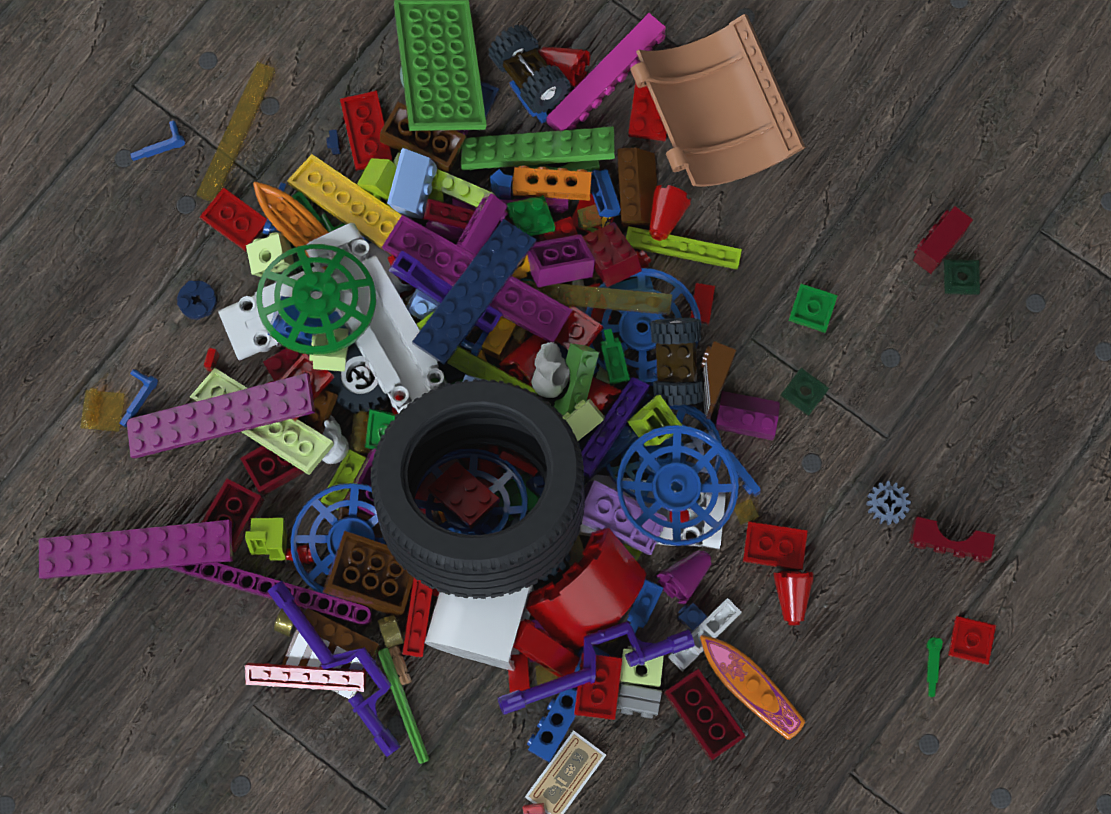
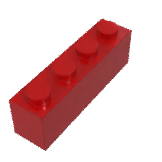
[513,619,581,677]

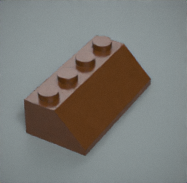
[380,102,466,174]
[617,148,657,229]

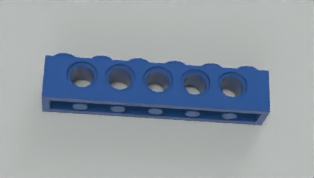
[527,646,610,763]

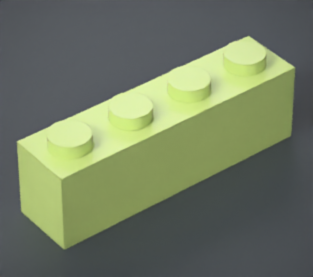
[563,399,605,441]

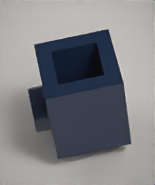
[677,603,707,634]

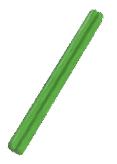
[378,648,429,764]

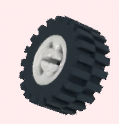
[328,342,391,415]

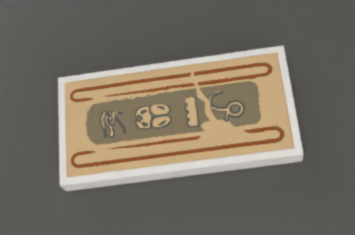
[525,730,606,814]

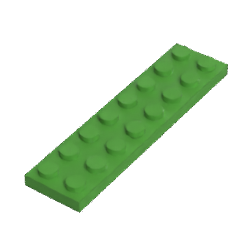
[461,127,615,170]

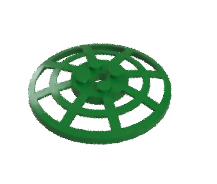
[256,244,376,355]

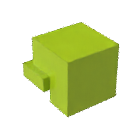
[357,158,397,202]
[627,395,682,446]
[245,518,288,560]

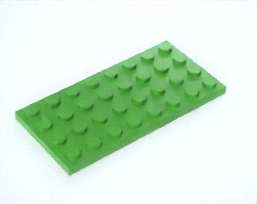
[394,0,486,131]

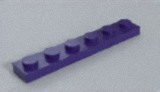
[581,377,649,479]

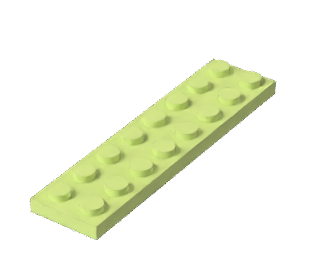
[190,368,334,475]

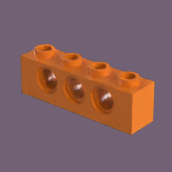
[513,166,592,201]

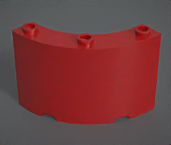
[526,528,647,650]

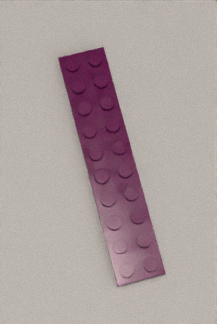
[382,215,572,343]
[127,373,315,459]
[39,520,233,579]

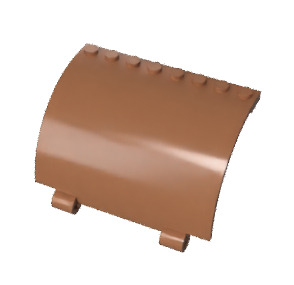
[630,14,806,187]

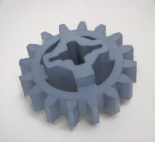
[866,481,911,525]

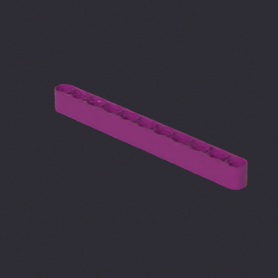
[167,563,373,626]

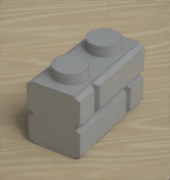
[617,683,662,719]

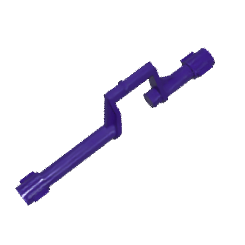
[267,581,401,757]
[498,621,695,715]

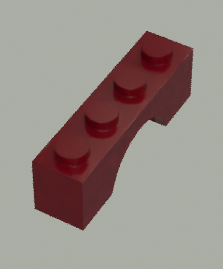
[909,517,996,563]

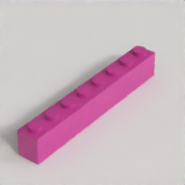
[547,13,666,131]

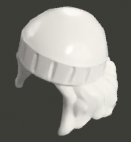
[532,342,570,398]
[305,415,349,464]

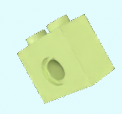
[246,232,294,277]
[309,326,349,371]
[619,646,664,688]

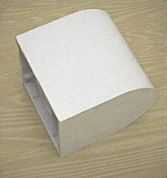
[425,585,535,671]

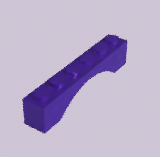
[388,251,502,333]

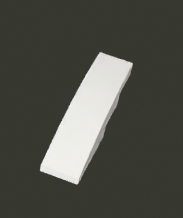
[668,598,742,672]

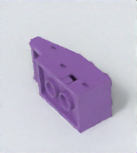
[582,480,668,555]

